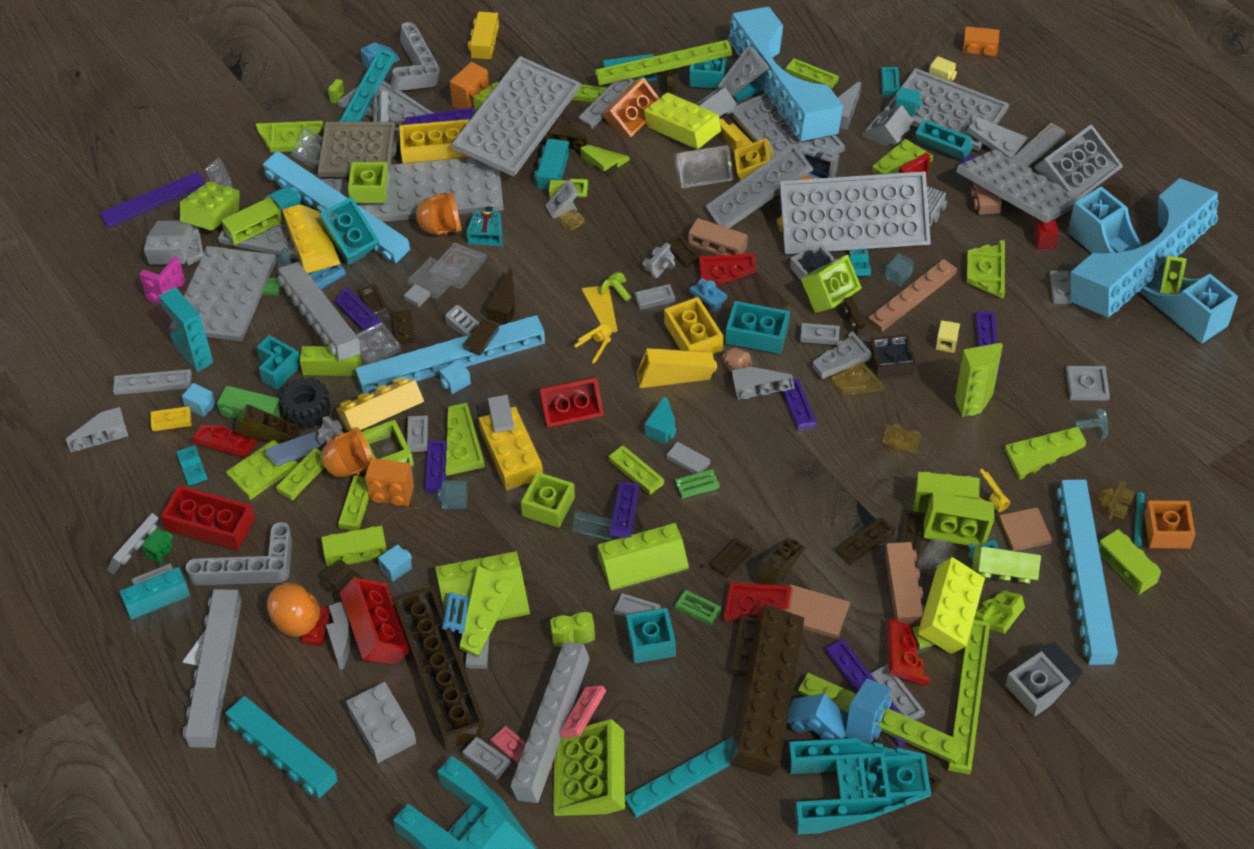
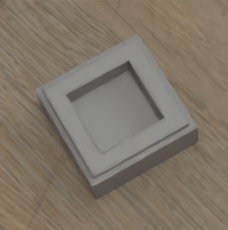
[404,284,430,307]

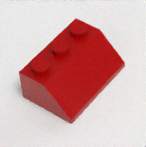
[537,376,604,428]

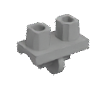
[643,243,675,279]
[317,416,345,444]

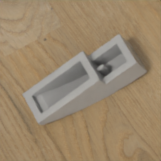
[326,601,351,670]

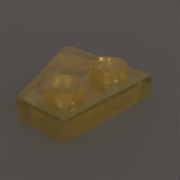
[831,362,884,395]

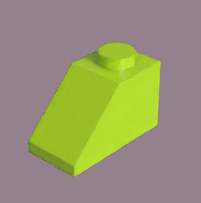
[1160,255,1187,295]

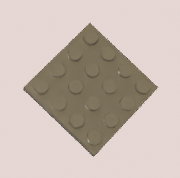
[318,122,396,177]

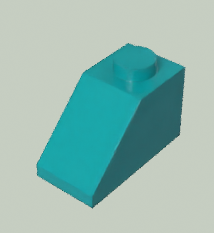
[645,397,677,445]

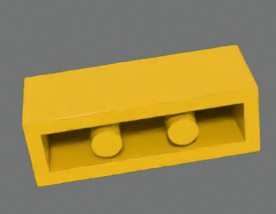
[468,12,499,59]

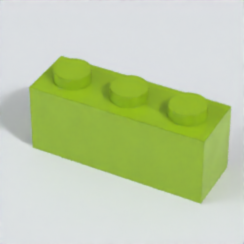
[221,197,283,246]
[300,346,362,376]
[322,526,387,568]
[1098,529,1161,594]
[972,546,1041,583]

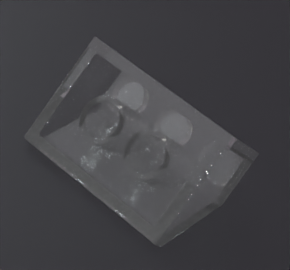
[673,145,734,189]

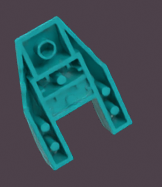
[788,738,931,835]
[393,756,537,849]

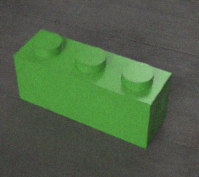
[217,386,282,419]

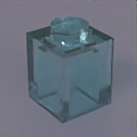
[885,253,914,287]
[438,481,468,509]

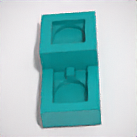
[848,249,871,276]
[176,445,207,486]

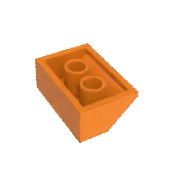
[601,78,659,138]

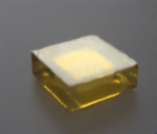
[559,209,585,231]

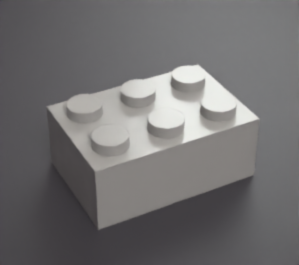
[346,682,417,763]

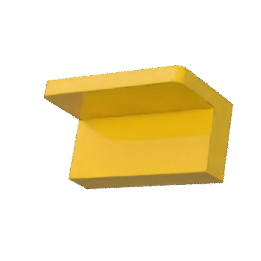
[717,119,752,152]

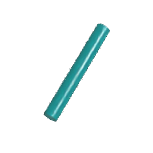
[1134,492,1145,546]

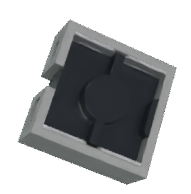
[801,144,840,178]
[790,244,835,281]

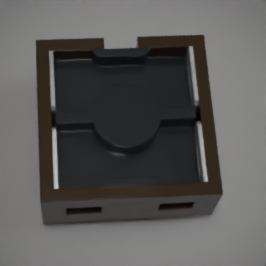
[870,334,916,377]

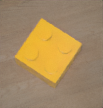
[734,138,775,180]

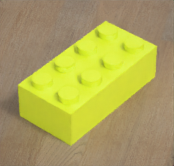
[644,93,721,149]
[918,557,985,654]

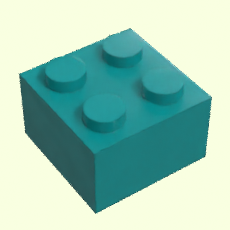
[626,608,676,664]

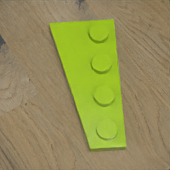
[446,403,485,476]
[1004,427,1086,480]
[459,566,515,658]

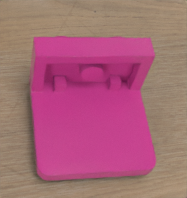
[140,256,185,304]

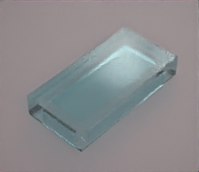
[573,511,613,541]

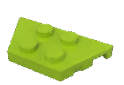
[256,121,324,152]
[966,240,1005,298]

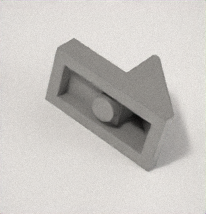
[545,180,579,218]

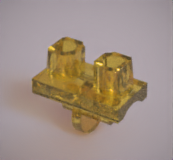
[882,423,921,454]
[1098,480,1135,520]

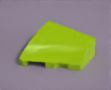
[581,145,629,171]
[974,591,1025,634]

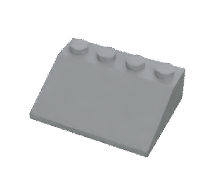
[1035,124,1123,199]

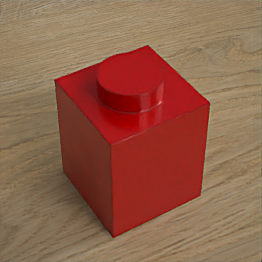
[1034,220,1059,250]

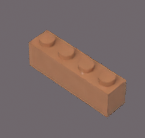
[885,542,925,626]

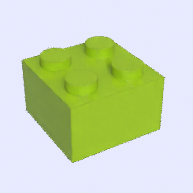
[348,162,390,203]
[521,472,575,528]

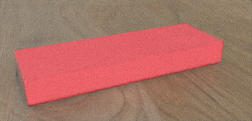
[559,685,606,738]
[490,725,552,770]

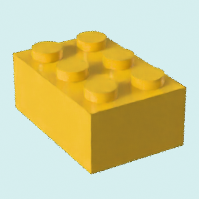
[664,297,723,354]

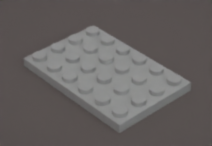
[884,68,1009,151]
[729,93,845,157]
[956,150,1080,223]
[170,246,277,342]

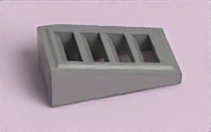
[445,305,479,336]

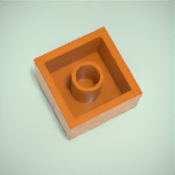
[450,62,489,110]
[365,458,414,506]
[1144,501,1195,549]

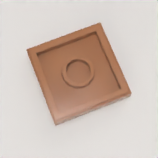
[999,507,1052,551]

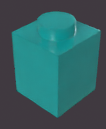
[895,87,923,116]

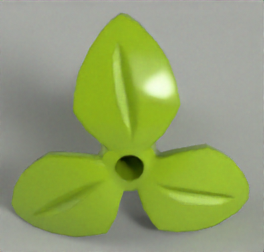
[601,271,631,302]

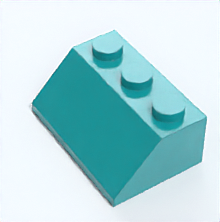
[320,197,380,266]

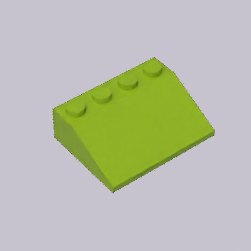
[436,551,530,630]
[554,719,625,816]

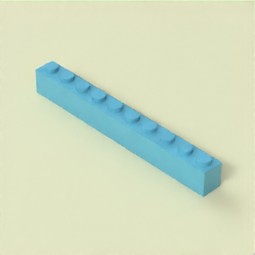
[263,151,410,264]
[355,315,545,394]
[1057,480,1118,665]

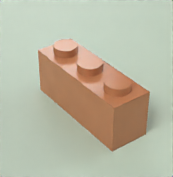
[688,218,748,255]

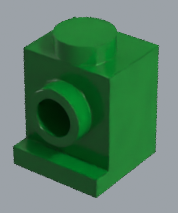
[141,529,173,565]

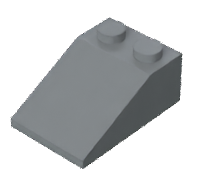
[144,220,193,264]

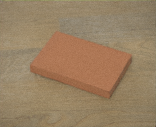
[785,584,850,639]

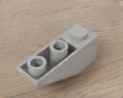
[732,367,795,400]
[66,407,128,452]

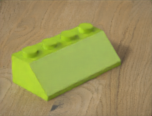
[955,343,1003,417]
[598,523,689,591]

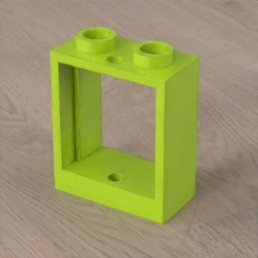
[362,420,414,466]

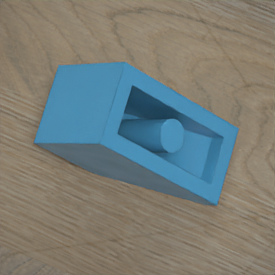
[360,42,400,70]

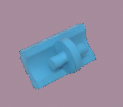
[690,278,727,311]

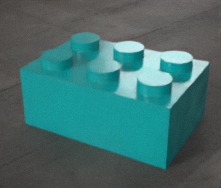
[726,301,790,354]

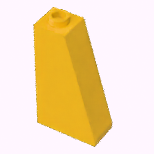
[637,348,717,388]

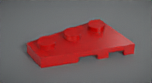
[699,253,756,287]
[192,425,258,458]
[724,582,793,623]
[887,619,931,686]

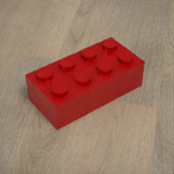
[161,485,256,551]
[340,577,411,665]

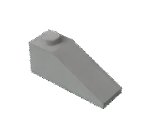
[838,82,861,130]

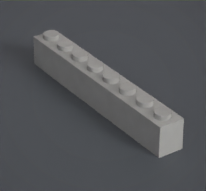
[277,262,361,361]
[183,589,242,748]
[511,642,590,803]

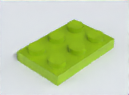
[872,139,933,175]
[226,441,298,500]

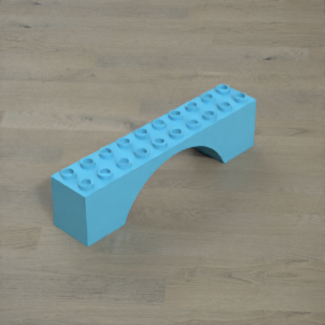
[728,7,843,141]
[1071,178,1218,318]
[1068,187,1238,344]

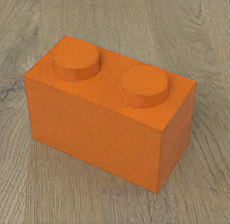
[963,27,1000,56]

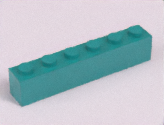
[226,696,338,799]

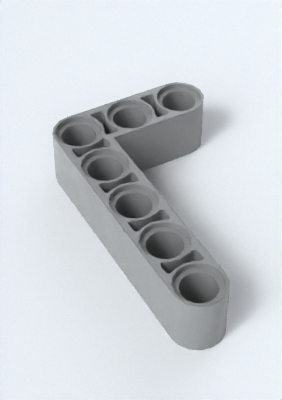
[390,22,440,90]
[185,522,292,585]

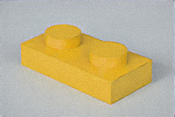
[151,406,192,431]

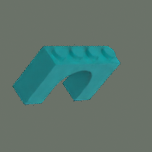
[159,287,213,372]

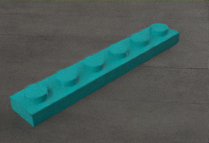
[339,48,396,122]
[625,736,734,818]

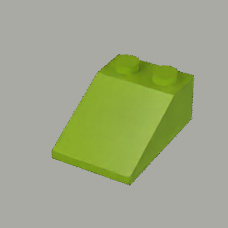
[801,255,862,313]

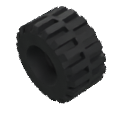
[279,377,331,429]

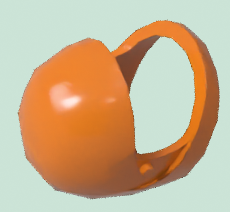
[416,192,461,235]
[321,427,372,478]
[267,583,320,637]

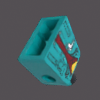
[467,206,503,246]

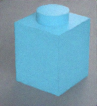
[439,360,471,394]
[182,383,215,417]
[378,545,412,582]

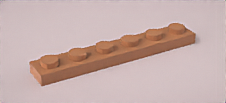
[868,259,957,332]

